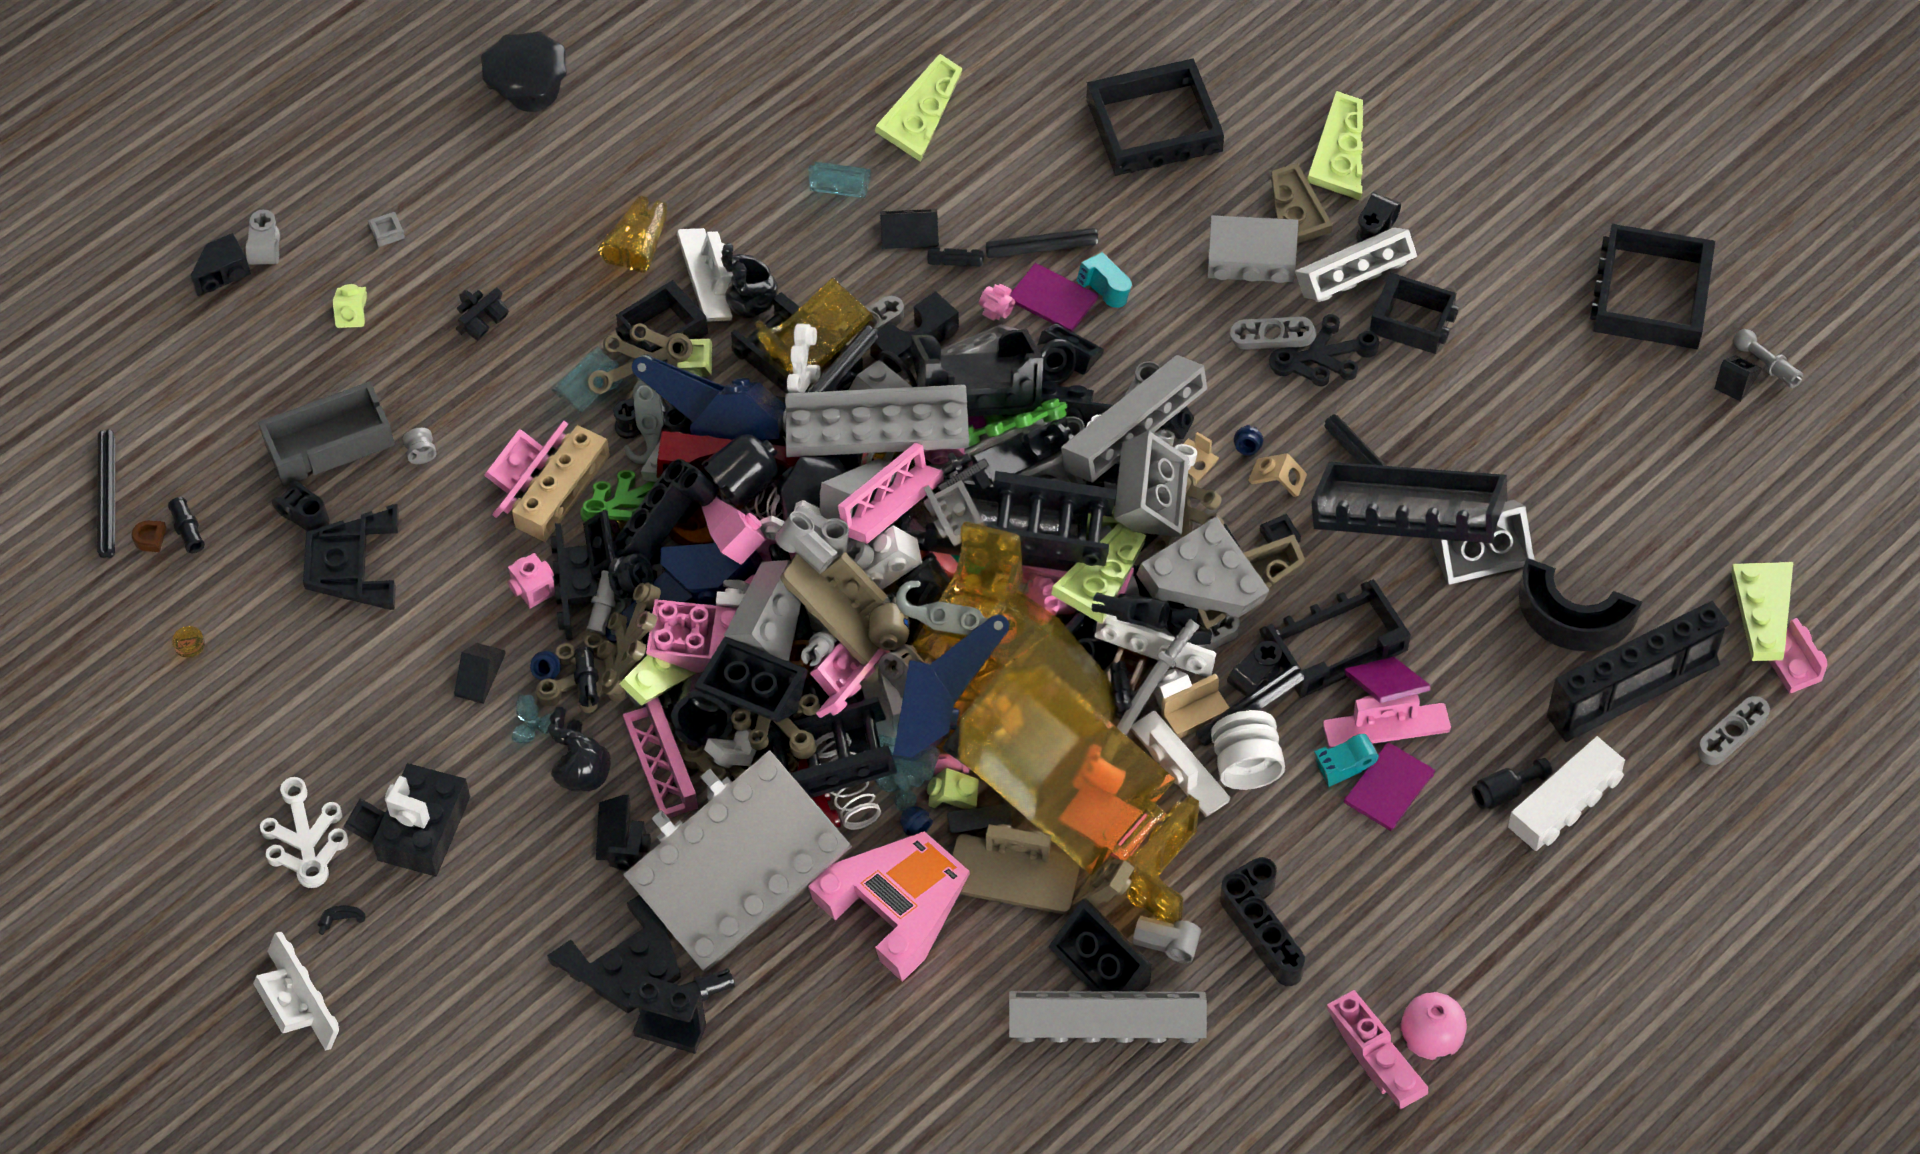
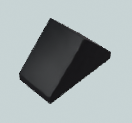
[1714,355,1762,402]
[454,643,506,704]

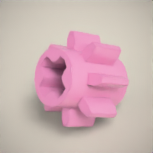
[979,284,1015,321]

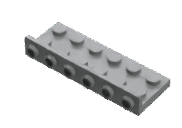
[785,385,969,457]

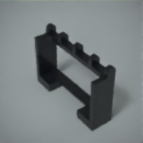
[1259,579,1411,698]

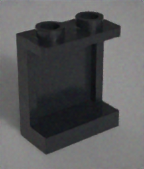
[628,974,706,1054]

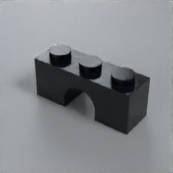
[870,291,959,374]

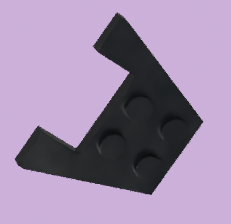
[303,504,399,610]
[547,895,681,1013]

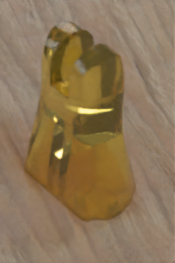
[598,196,668,273]

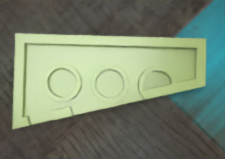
[875,54,962,162]
[1307,91,1363,200]
[1051,523,1146,624]
[1731,562,1793,661]
[619,655,697,706]

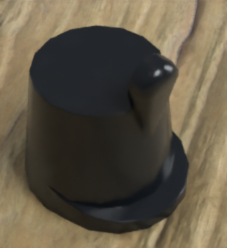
[896,552,960,605]

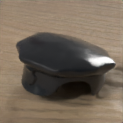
[481,31,567,112]
[777,455,850,521]

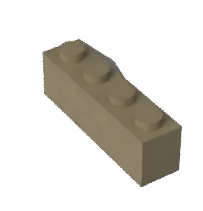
[1197,534,1306,629]

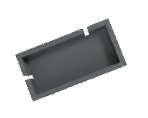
[258,381,395,486]

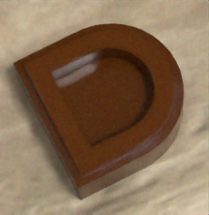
[132,520,167,552]

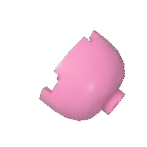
[1400,992,1467,1060]

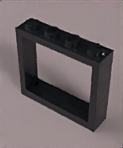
[1086,58,1224,176]
[1590,224,1716,349]

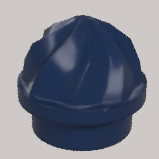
[1234,425,1263,455]
[530,651,561,681]
[900,806,933,836]

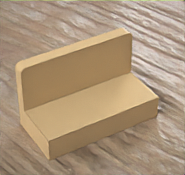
[1161,674,1230,739]

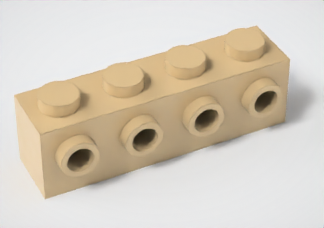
[512,425,610,542]

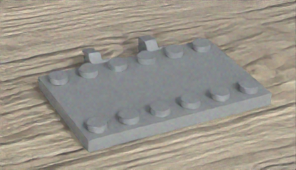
[623,750,852,972]

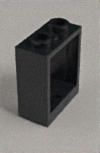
[1370,272,1459,354]
[616,280,709,362]

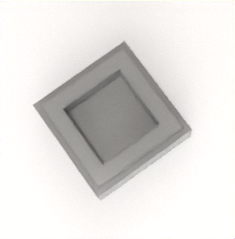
[368,212,405,247]

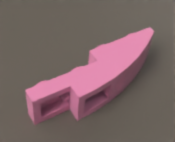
[1327,990,1428,1109]

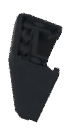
[911,329,1043,417]

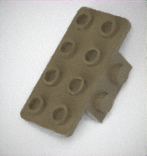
[780,552,887,665]
[952,824,1081,914]

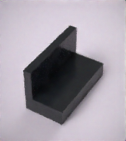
[880,209,939,249]

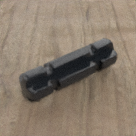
[927,248,984,267]
[1110,661,1132,712]

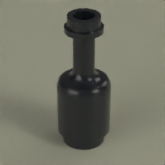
[1472,758,1553,809]

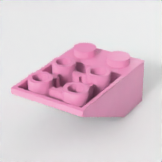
[646,599,738,673]

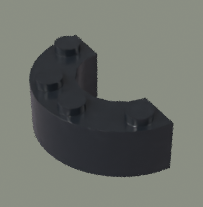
[1519,558,1643,651]

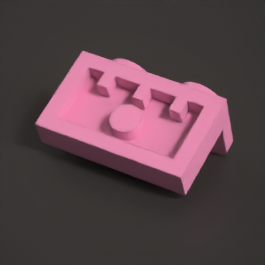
[1769,618,1827,694]

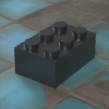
[372,763,471,877]

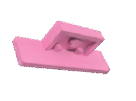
[484,421,568,518]
[810,641,891,718]
[1323,694,1451,749]

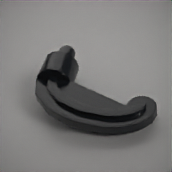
[318,905,366,935]

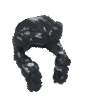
[721,243,778,318]
[548,707,611,792]

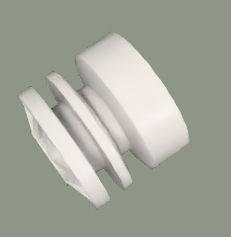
[1211,710,1285,790]

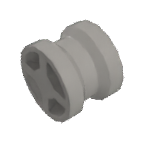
[403,428,437,464]

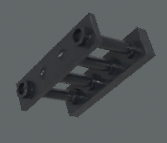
[731,292,863,394]
[984,471,1116,566]
[759,697,898,798]

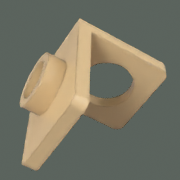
[1249,453,1307,497]

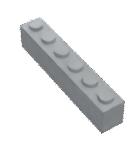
[1061,355,1207,482]
[1009,991,1207,1043]

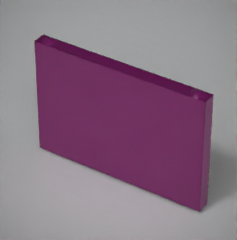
[1009,263,1099,332]
[1344,656,1430,703]
[1344,742,1435,831]

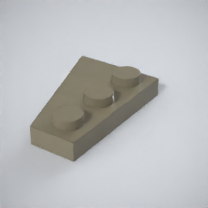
[1271,163,1333,244]
[1071,857,1134,910]

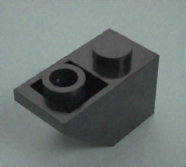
[190,233,251,296]

